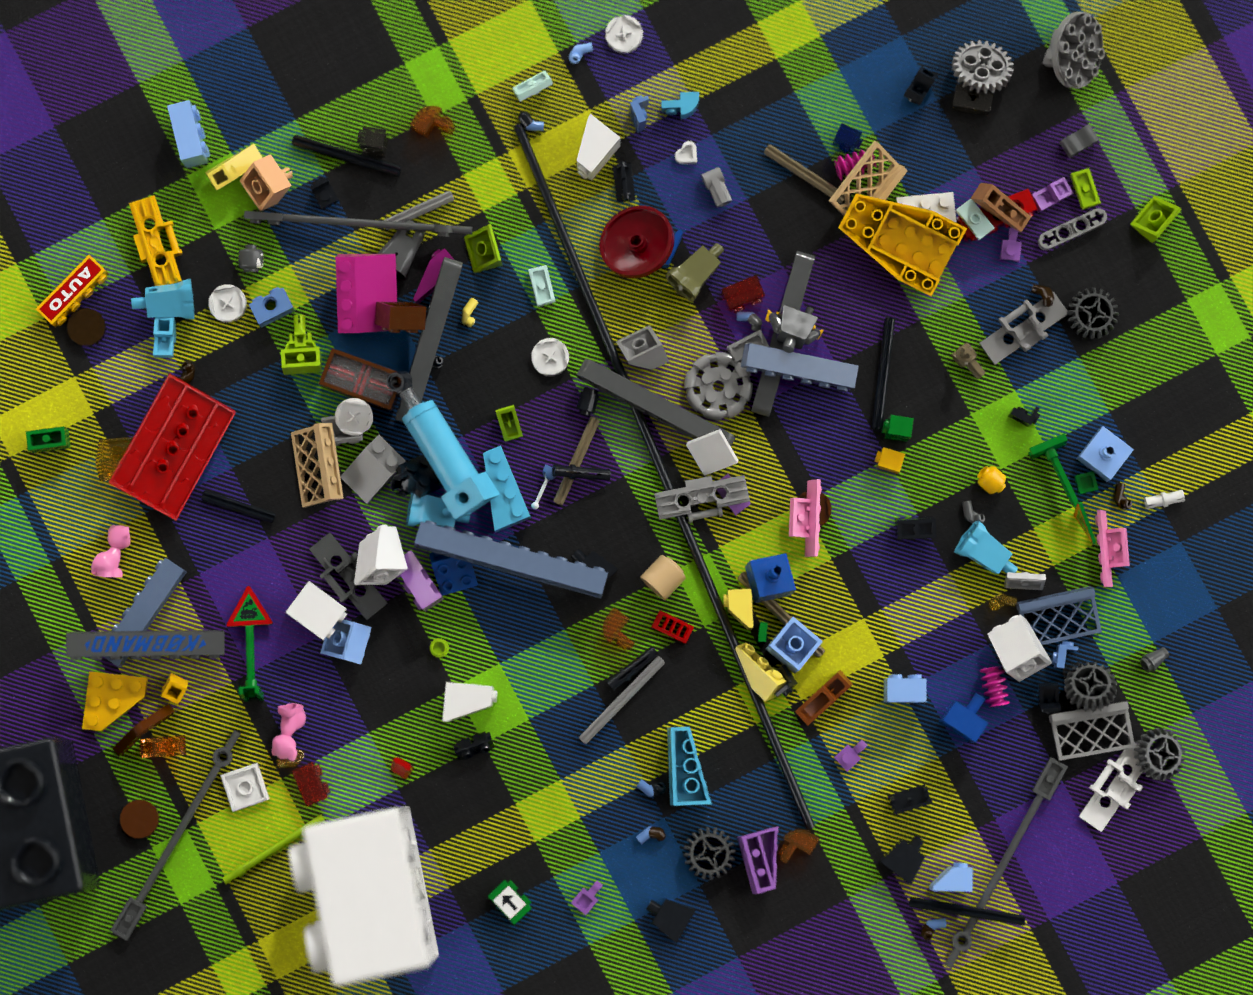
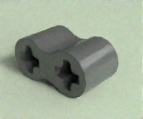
[1059,124,1100,158]

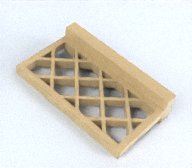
[829,141,908,216]
[291,423,344,507]

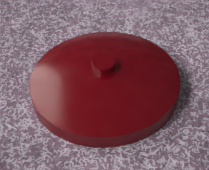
[600,205,674,279]

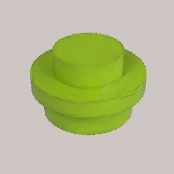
[430,638,449,658]

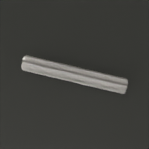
[383,191,454,230]

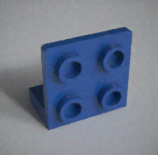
[429,552,478,596]

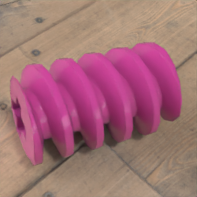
[834,148,877,180]
[980,666,1010,707]

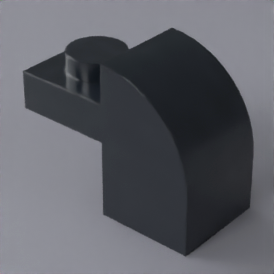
[904,66,938,105]

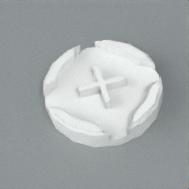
[606,15,643,53]
[208,285,247,323]
[531,338,569,376]
[335,398,373,436]

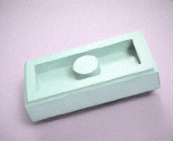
[512,71,553,102]
[956,199,994,240]
[528,265,556,307]

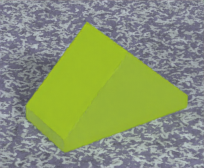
[495,405,523,441]

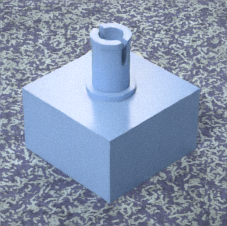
[1077,426,1134,482]

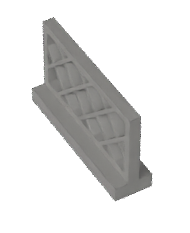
[1049,701,1135,761]

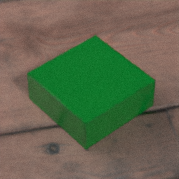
[1074,471,1099,495]
[757,622,768,643]

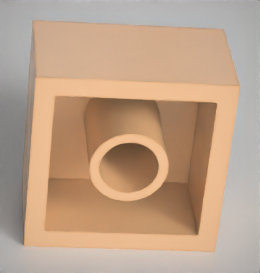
[239,154,293,211]

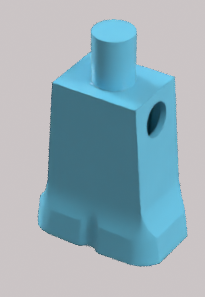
[131,279,195,319]
[406,493,470,527]
[954,521,1018,574]

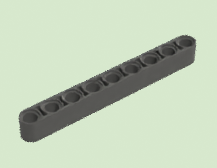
[751,251,815,417]
[395,257,463,422]
[576,359,736,446]

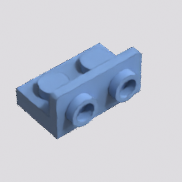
[628,95,649,133]

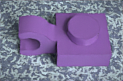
[1000,227,1022,262]
[834,740,868,771]
[571,880,602,915]

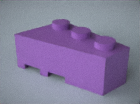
[397,550,444,612]
[737,826,778,894]

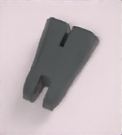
[377,219,425,278]

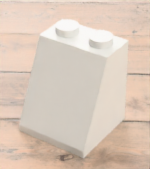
[577,114,620,180]
[354,525,408,585]
[286,581,347,640]
[987,615,1052,682]
[443,682,498,722]

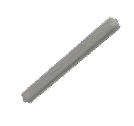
[579,656,665,744]

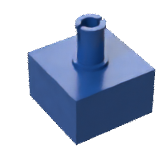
[745,553,796,603]
[939,693,988,743]

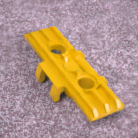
[129,195,183,286]

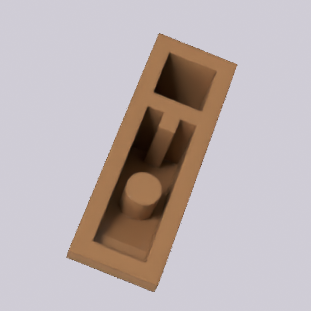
[970,183,1031,232]

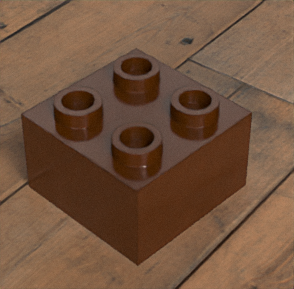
[375,302,426,333]

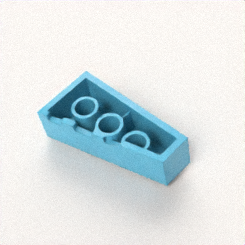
[483,446,531,533]
[667,727,712,806]

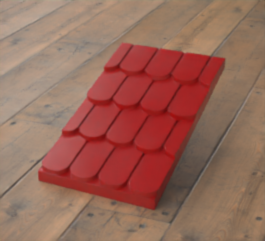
[109,373,236,521]

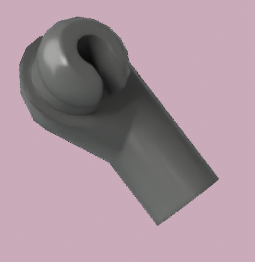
[962,501,985,524]

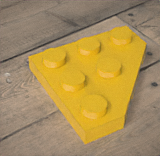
[82,671,148,731]

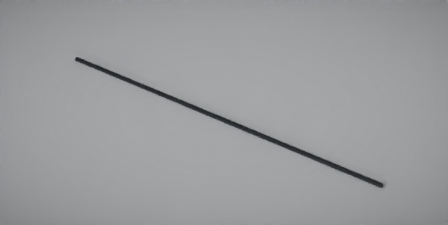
[513,123,816,830]

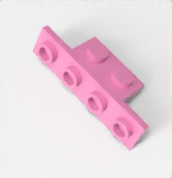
[789,479,822,557]
[1095,510,1130,587]

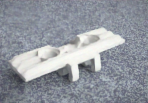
[1079,742,1151,832]

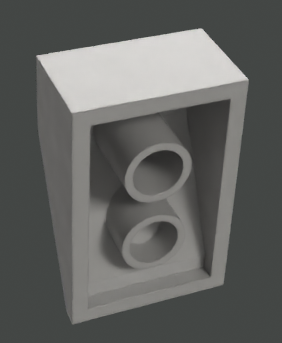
[340,435,406,504]

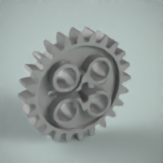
[952,40,1014,94]

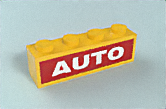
[36,255,109,328]

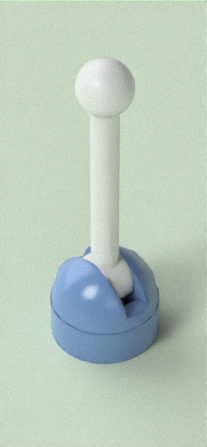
[531,464,556,509]

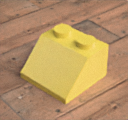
[723,589,753,630]

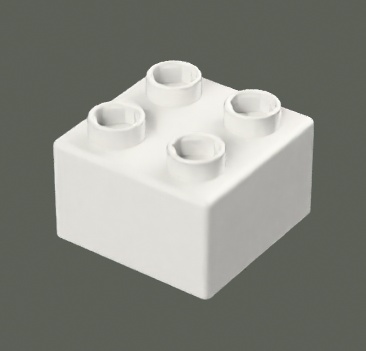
[289,806,439,986]

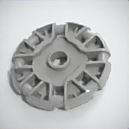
[684,352,753,420]

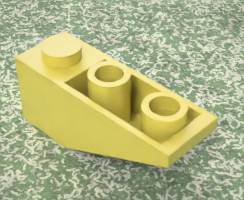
[205,143,262,190]
[735,643,787,702]

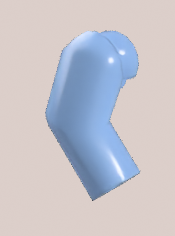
[569,43,593,64]

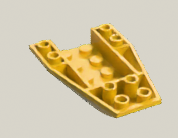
[838,193,967,297]

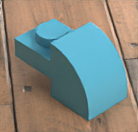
[661,92,699,119]
[153,317,176,358]

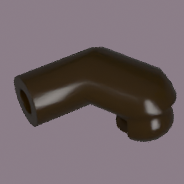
[1032,284,1054,307]
[179,361,195,383]
[1113,482,1132,510]

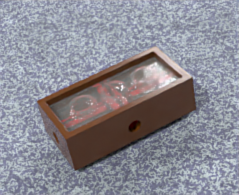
[319,348,401,413]

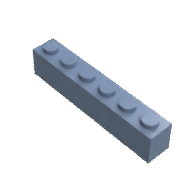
[741,343,858,392]
[103,558,187,667]

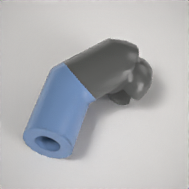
[737,311,762,331]

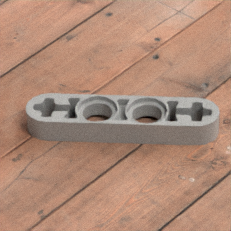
[1037,208,1107,251]

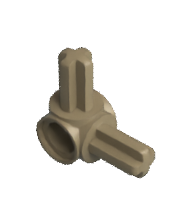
[951,342,985,379]

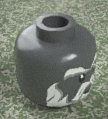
[238,245,263,272]

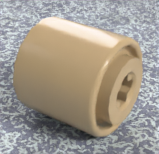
[640,555,686,600]

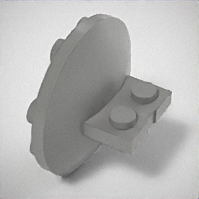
[1042,12,1105,89]

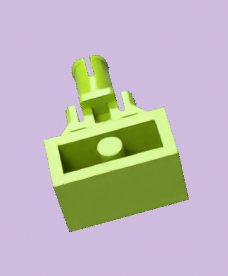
[281,315,322,375]

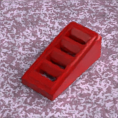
[651,610,694,644]
[391,757,414,779]

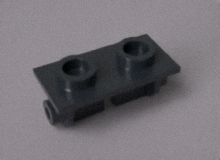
[612,161,636,202]
[453,732,495,760]

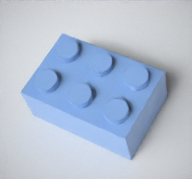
[167,100,210,168]

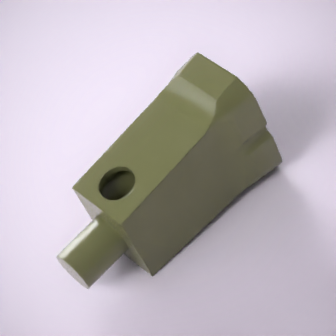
[665,243,724,302]

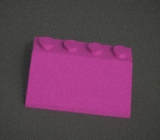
[335,254,397,333]

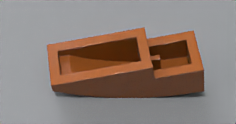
[795,670,853,725]

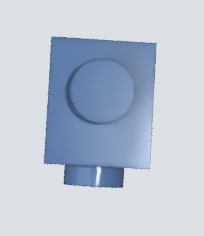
[1051,641,1078,669]

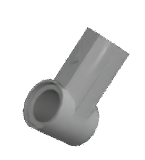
[701,167,732,208]

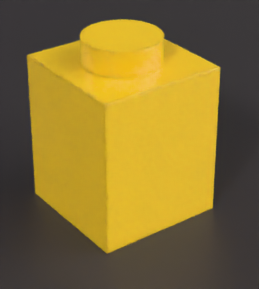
[874,447,905,474]
[161,673,188,705]

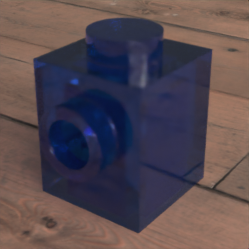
[833,123,864,154]

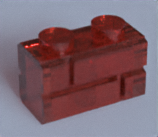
[721,275,765,314]
[292,762,331,807]

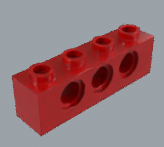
[956,188,1037,241]

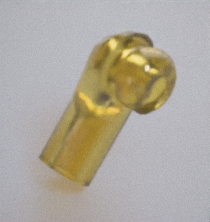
[989,593,1017,611]
[276,749,305,768]

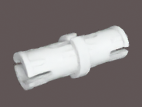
[1144,490,1185,509]

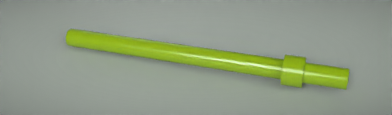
[222,814,325,884]

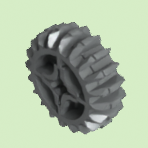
[1067,288,1119,339]
[1064,661,1117,712]
[1134,728,1186,781]
[683,827,736,880]

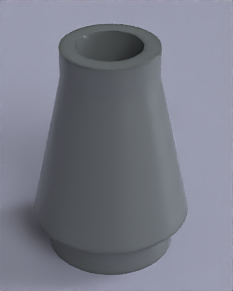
[1140,647,1170,673]

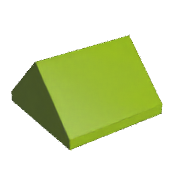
[1130,196,1182,243]
[464,224,502,273]

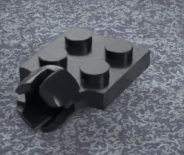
[390,455,443,498]

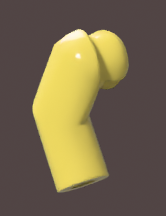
[461,298,478,327]

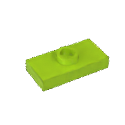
[1070,168,1101,210]

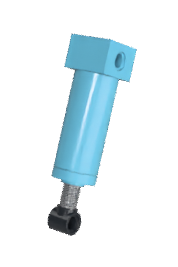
[387,371,500,520]

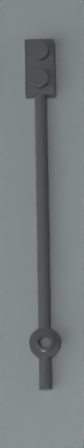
[244,211,473,237]
[110,730,241,941]
[945,757,1068,969]

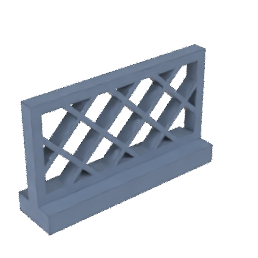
[1016,586,1102,645]

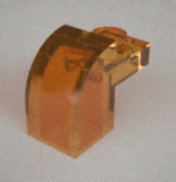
[410,106,455,138]
[603,607,635,650]
[140,735,186,758]
[778,829,820,864]

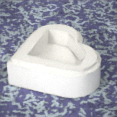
[675,141,697,164]

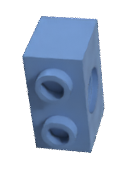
[249,287,295,328]

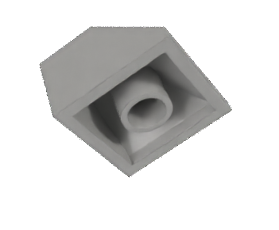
[616,325,669,370]

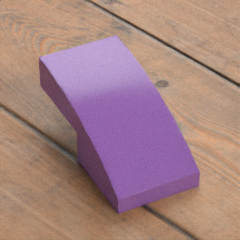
[1031,177,1073,213]

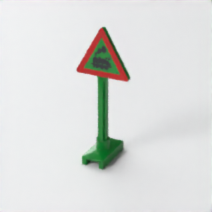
[1028,433,1096,544]
[226,586,273,702]

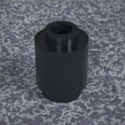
[576,387,599,417]

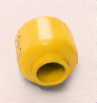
[977,466,1006,494]

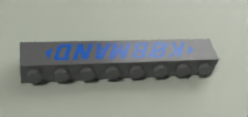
[66,630,225,660]

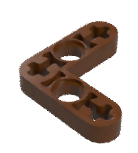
[113,704,175,757]

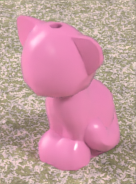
[91,525,131,577]
[272,703,306,761]

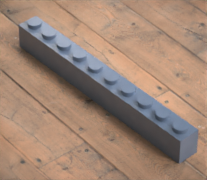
[414,520,608,598]

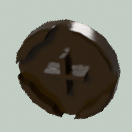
[67,308,106,347]

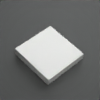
[686,429,738,476]
[220,763,270,812]

